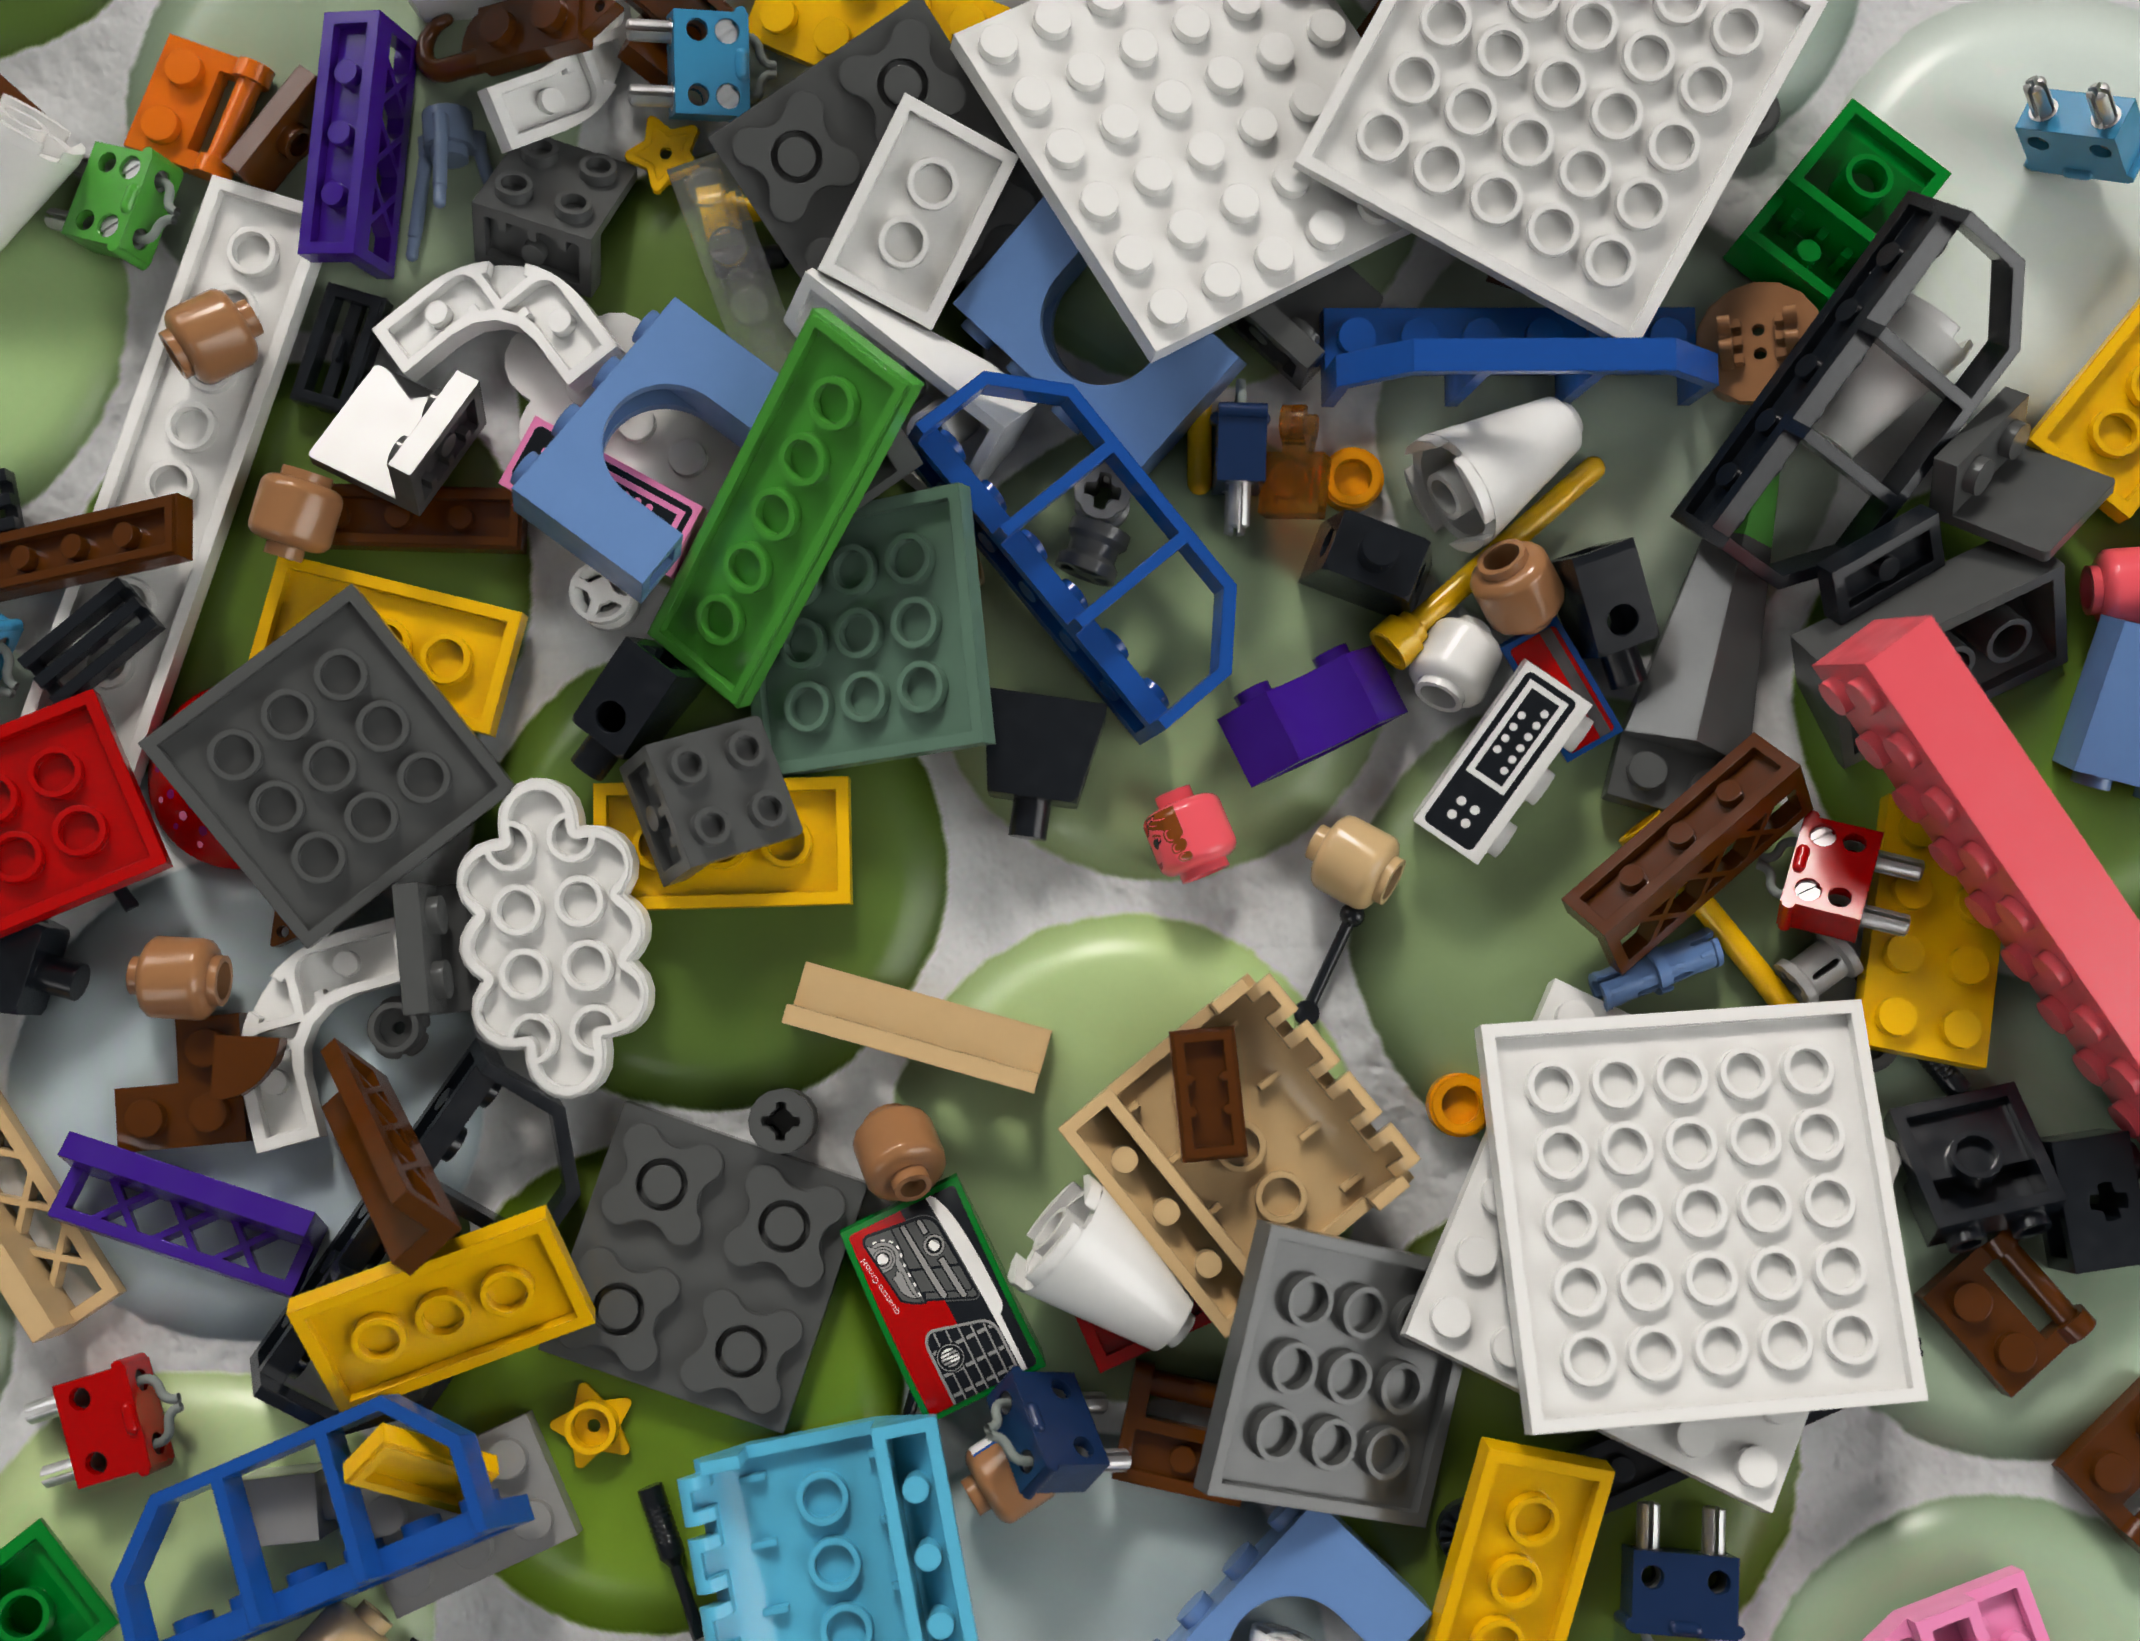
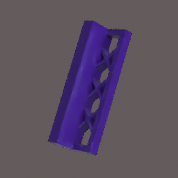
[297,10,417,279]
[47,1131,328,1298]

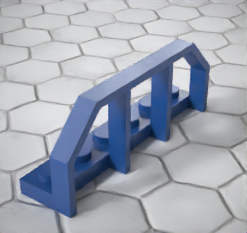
[1319,307,1719,407]
[908,371,1237,745]
[110,1394,535,1641]

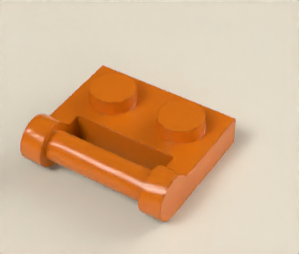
[123,34,275,182]

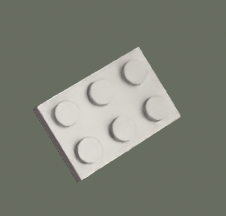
[817,93,1019,331]

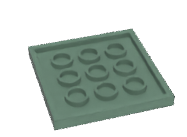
[751,482,996,778]

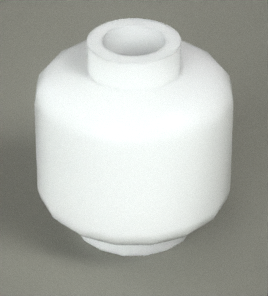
[1408,615,1503,713]

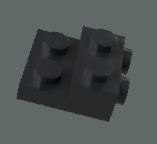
[1884,1081,2068,1254]

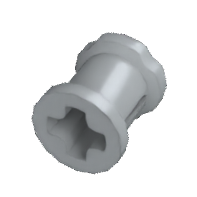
[1074,463,1131,528]
[1773,934,1863,1003]

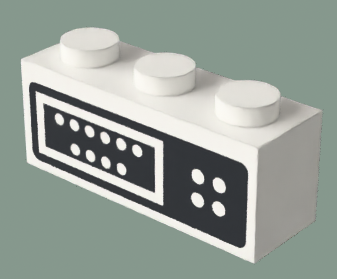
[1413,658,1594,865]

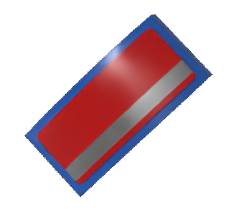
[1499,616,1624,763]

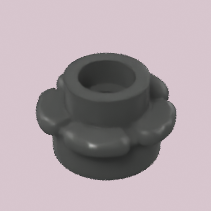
[367,996,431,1059]

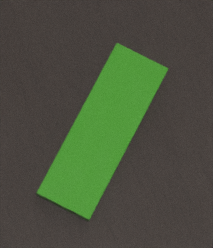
[647,308,924,709]

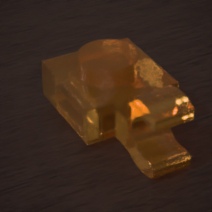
[1257,404,1332,520]

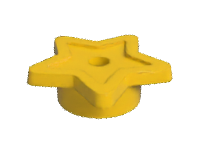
[624,115,703,195]
[550,1382,632,1468]

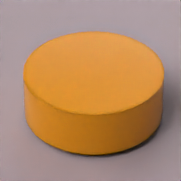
[1319,447,1384,513]
[1425,1073,1486,1137]

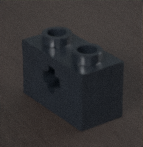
[2040,1128,2140,1274]

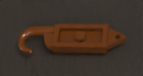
[415,0,624,83]

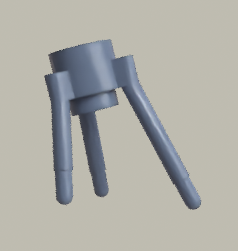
[406,103,493,262]

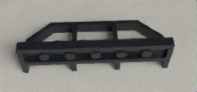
[1670,190,2026,590]
[250,1038,581,1435]

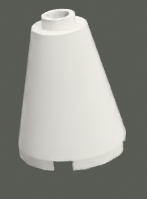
[0,93,86,252]
[1803,292,1973,459]
[1404,397,1583,553]
[1007,1174,1195,1351]

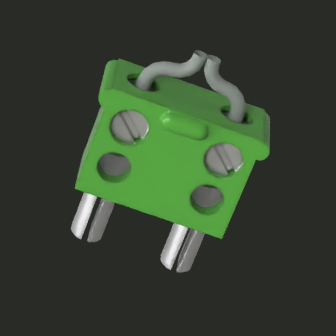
[45,141,184,271]

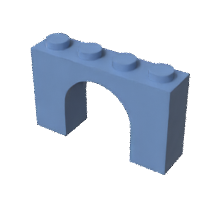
[953,197,1247,475]
[510,297,779,604]
[2052,614,2140,799]
[1153,1506,1433,1641]

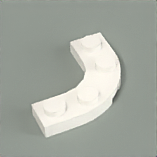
[477,0,631,154]
[372,261,626,394]
[241,917,400,1154]

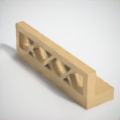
[781,961,1052,1094]
[0,1091,127,1343]

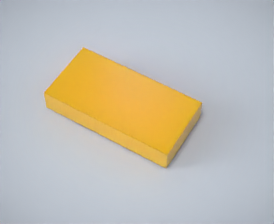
[343,1422,499,1514]

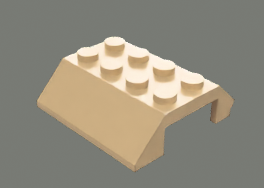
[1058,973,1421,1339]

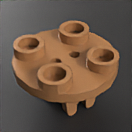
[1696,282,1819,405]

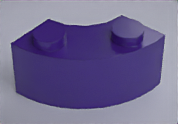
[1217,643,1408,788]

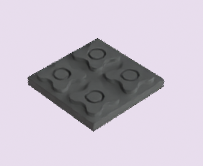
[708,0,1044,315]
[138,583,516,949]
[538,1101,868,1434]
[1193,1219,1463,1528]

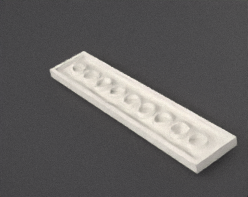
[20,174,322,787]

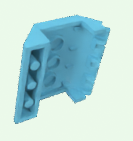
[677,1414,979,1641]

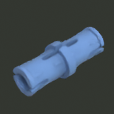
[1588,927,1725,1012]

